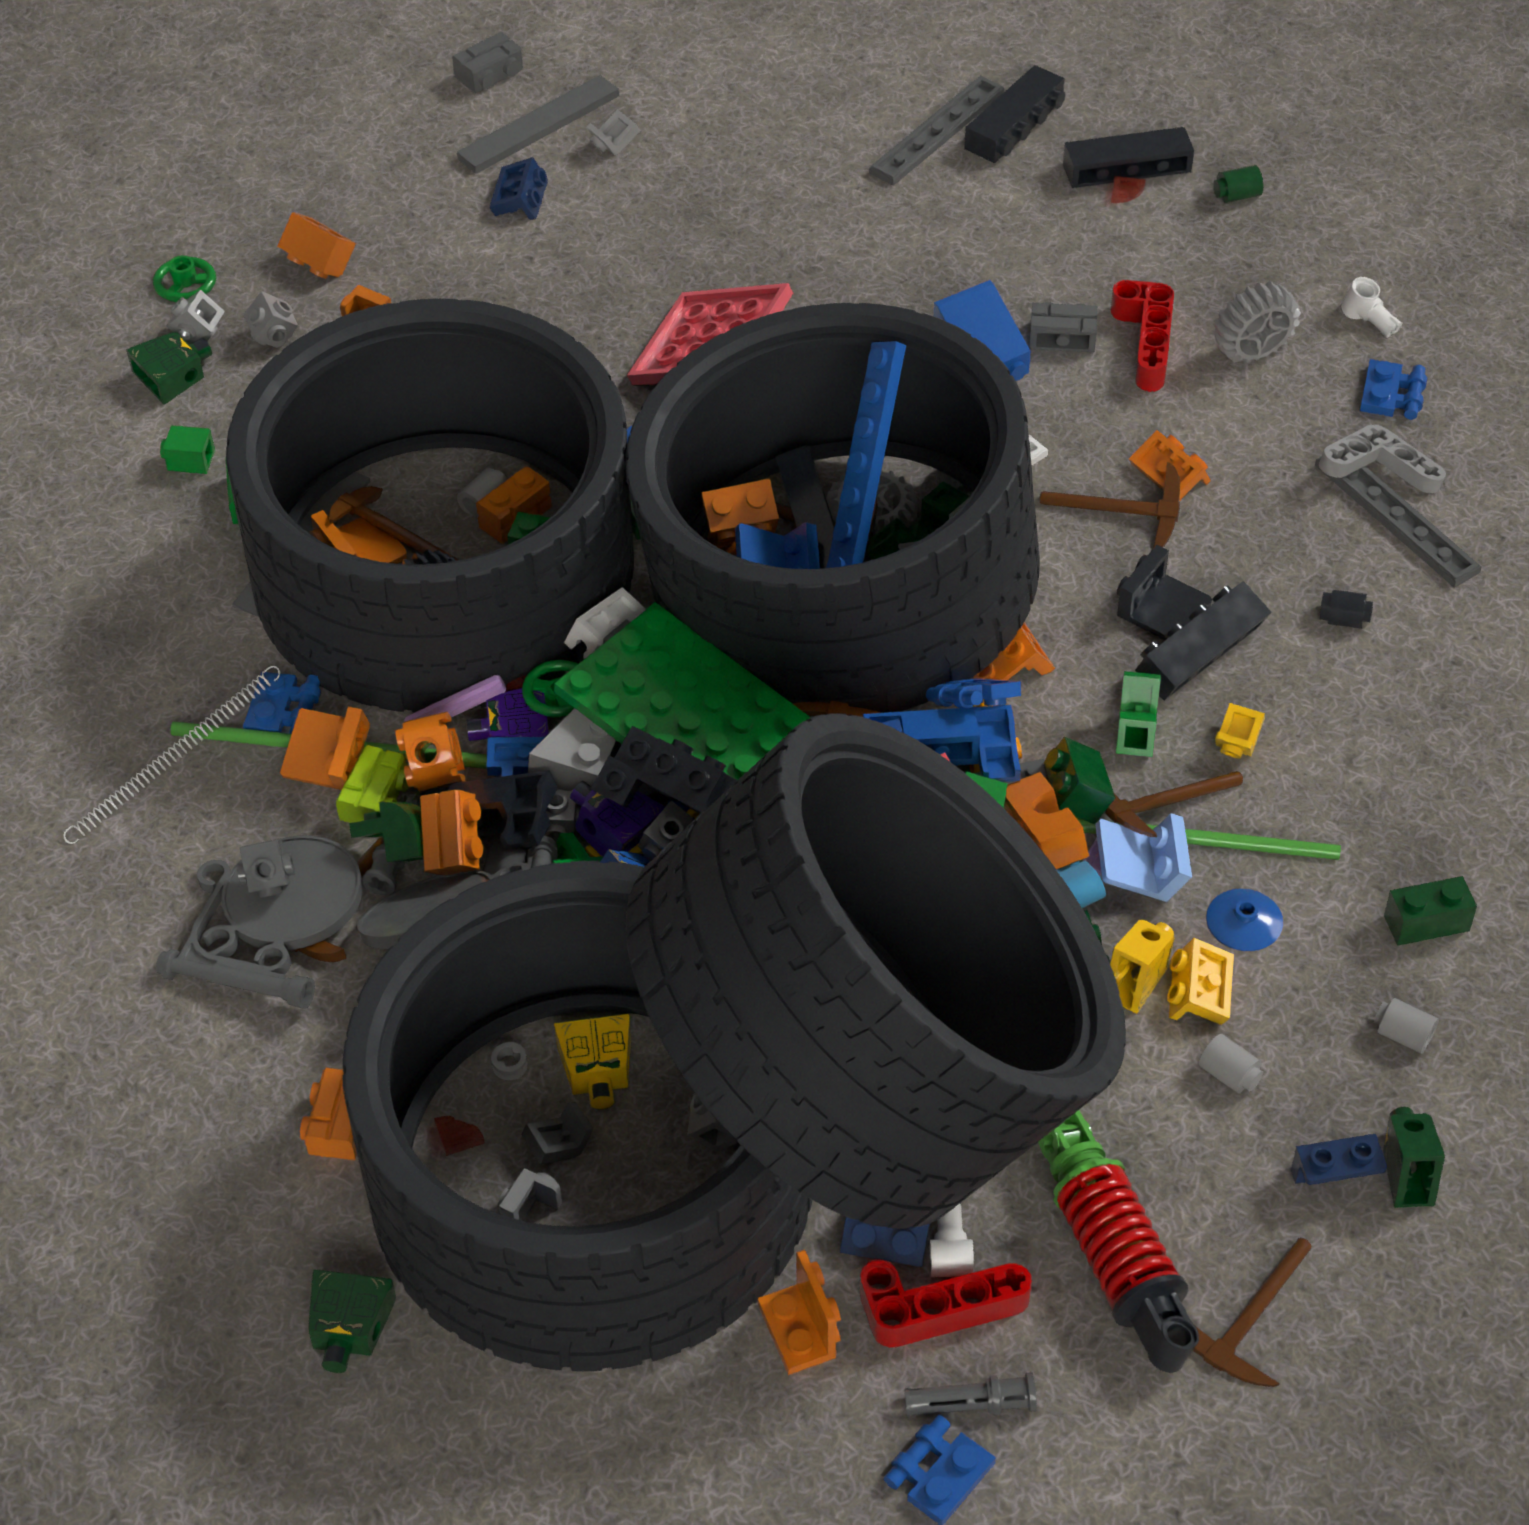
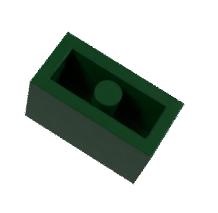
[1044,736,1116,824]
[1384,876,1477,946]

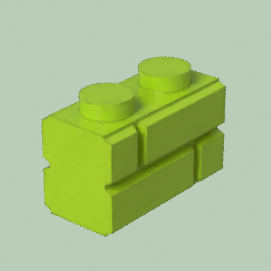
[336,745,408,823]

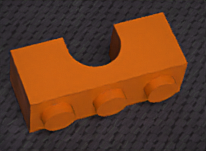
[1004,772,1090,870]

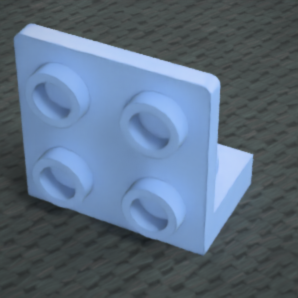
[1095,813,1192,902]

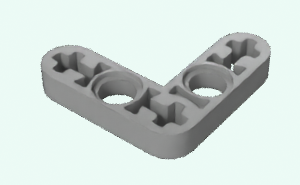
[1319,425,1446,493]

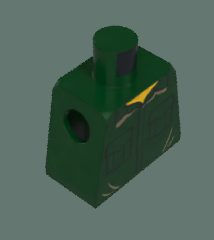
[126,332,212,405]
[1383,1107,1445,1208]
[308,1269,396,1373]

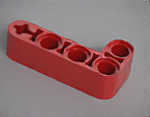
[1110,280,1174,392]
[860,1259,1032,1348]

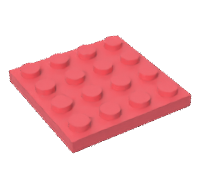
[627,283,793,385]

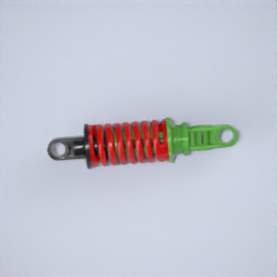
[1039,1110,1199,1373]

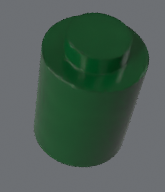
[1213,165,1264,203]

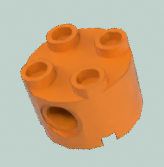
[395,711,465,792]

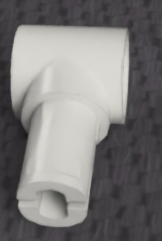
[1341,277,1402,338]
[930,1203,974,1277]

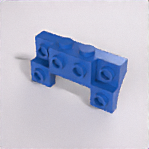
[863,705,1021,782]

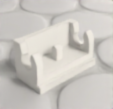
[564,587,646,659]

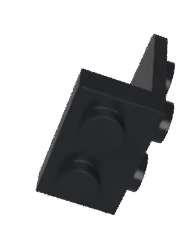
[1116,545,1212,640]

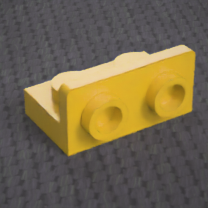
[1167,938,1234,1025]

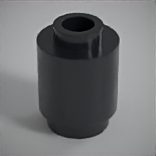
[1320,589,1373,629]

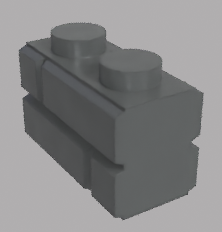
[452,32,523,93]
[1029,302,1098,353]

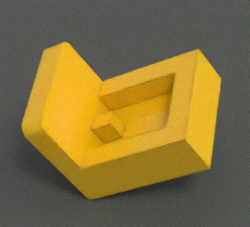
[1215,703,1265,759]

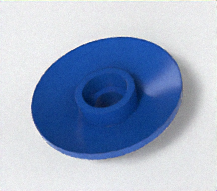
[1206,889,1283,951]

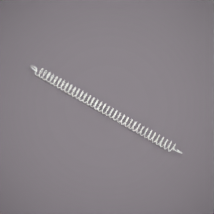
[64,666,280,844]

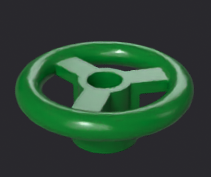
[153,255,216,302]
[522,660,578,717]

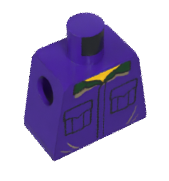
[466,688,549,741]
[570,781,665,857]

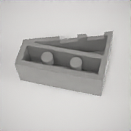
[528,708,622,791]

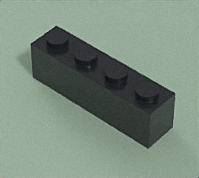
[964,65,1065,163]
[1063,127,1194,188]
[1135,581,1272,701]

